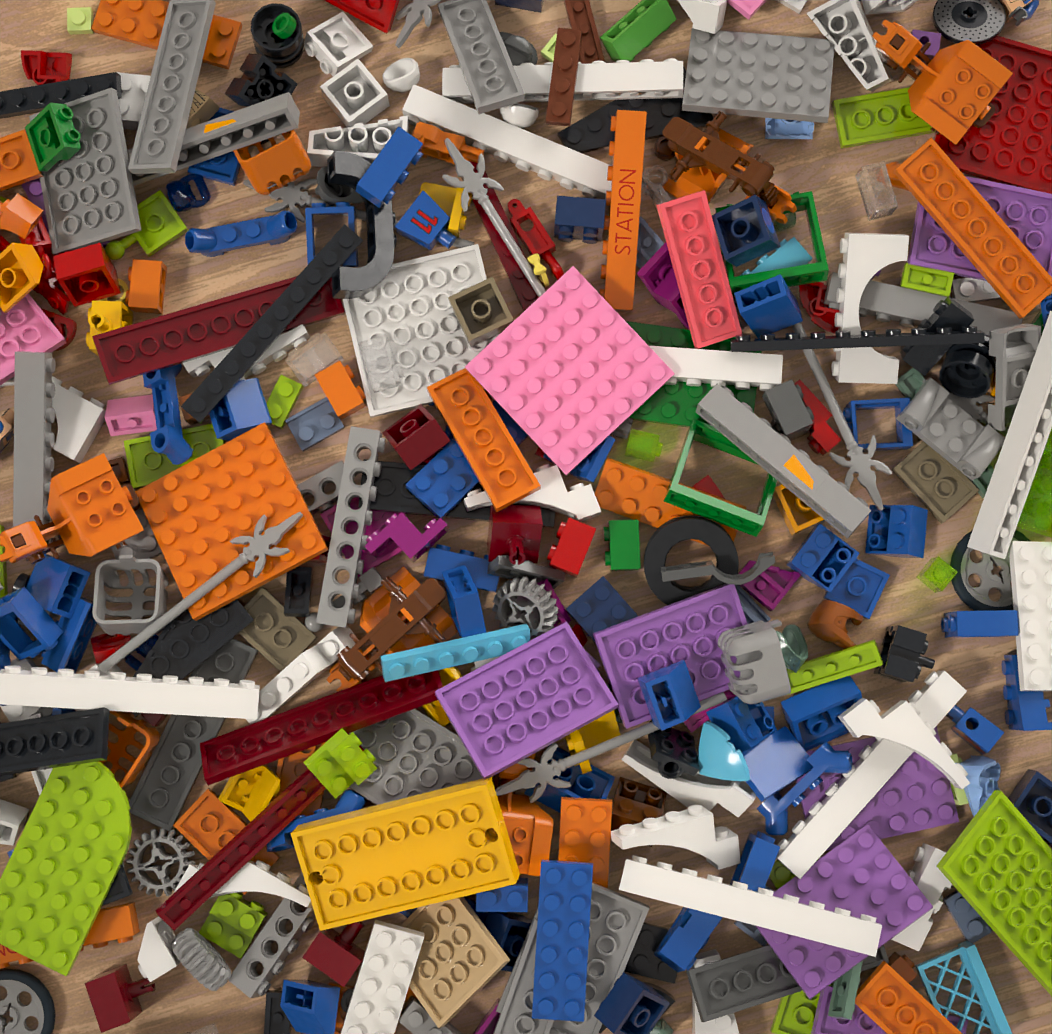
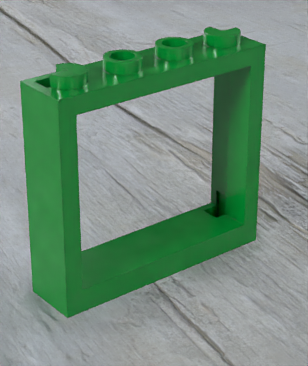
[715,191,829,296]
[664,419,777,537]

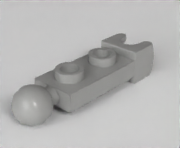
[305,567,383,632]

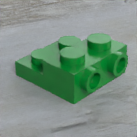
[25,103,81,172]

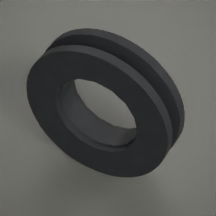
[644,515,739,605]

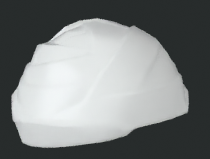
[382,58,420,93]
[500,103,539,129]

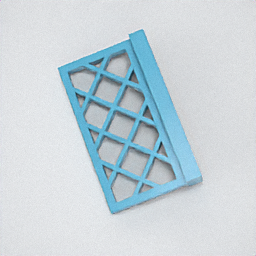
[915,940,1012,1034]

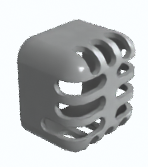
[92,555,169,636]
[718,619,791,704]

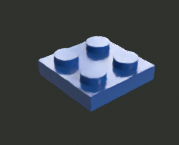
[823,559,890,619]

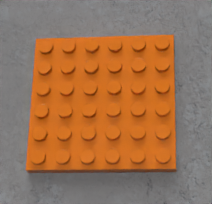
[135,422,328,621]

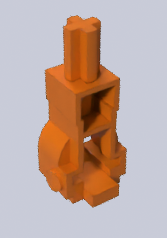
[412,122,485,164]

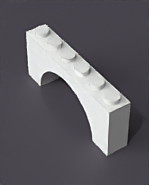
[831,233,909,384]
[0,376,106,463]

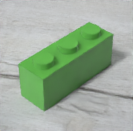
[600,0,677,62]

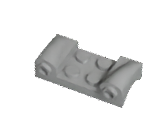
[988,323,1041,431]
[896,378,1005,480]

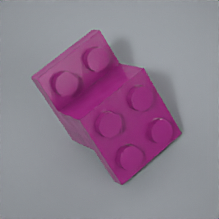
[637,242,690,330]
[364,512,450,562]

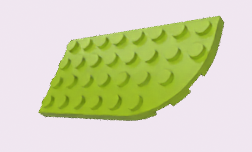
[0,761,132,976]
[937,790,1052,996]

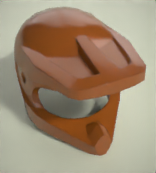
[807,600,863,649]

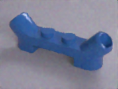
[185,210,297,257]
[143,363,193,465]
[757,741,853,836]
[266,789,366,852]

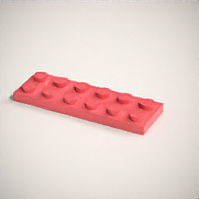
[656,190,742,349]

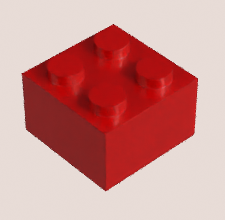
[53,243,121,307]
[547,518,596,578]

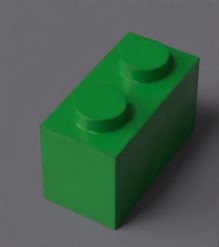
[604,520,641,571]

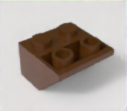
[611,777,667,847]

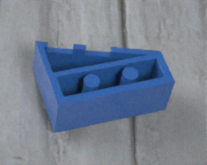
[1002,655,1052,731]
[654,907,722,973]

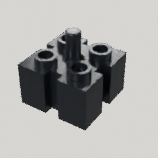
[225,53,298,107]
[873,625,935,682]

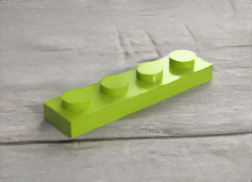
[786,639,883,695]

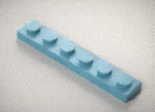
[380,624,530,682]

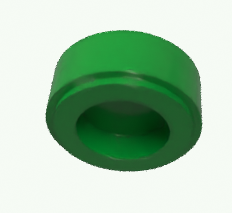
[272,13,297,39]

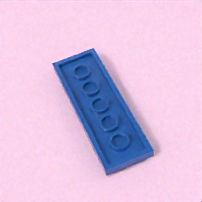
[406,400,528,519]
[532,860,593,1022]

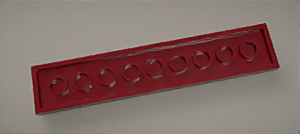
[92,276,345,385]
[200,670,444,786]

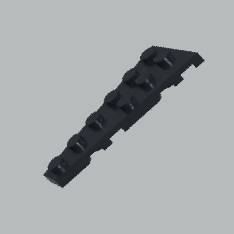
[558,66,714,153]
[131,599,254,717]

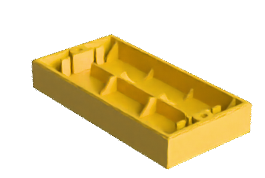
[290,777,520,931]

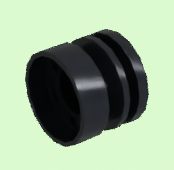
[251,3,304,68]
[939,336,996,398]

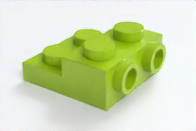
[303,728,378,799]
[199,892,268,959]

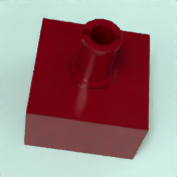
[382,404,450,470]
[487,505,543,565]
[302,921,365,987]
[84,964,156,1033]

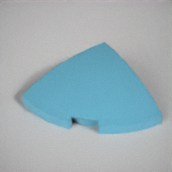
[698,721,750,781]

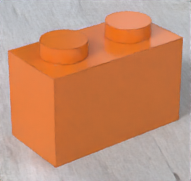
[125,259,167,314]
[315,361,366,420]

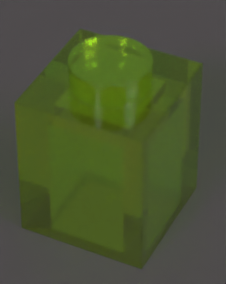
[625,429,663,462]
[916,556,958,593]

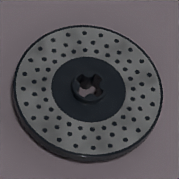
[932,0,1006,45]

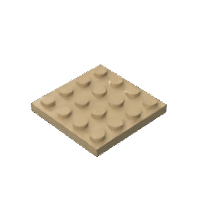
[401,897,510,1028]

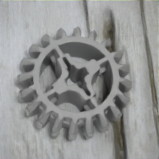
[492,576,559,640]
[126,828,196,897]
[171,928,231,991]

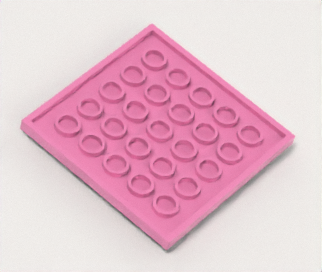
[465,266,675,475]

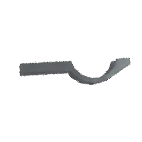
[661,552,775,585]

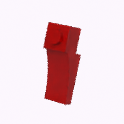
[794,379,841,456]

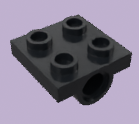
[648,719,700,779]

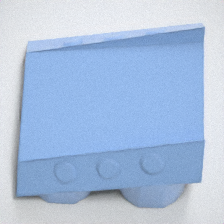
[765,118,814,139]
[955,755,1001,816]

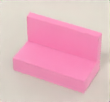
[105,394,157,436]

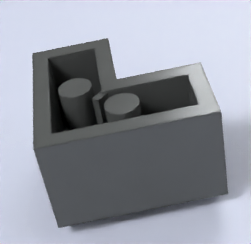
[762,379,814,441]

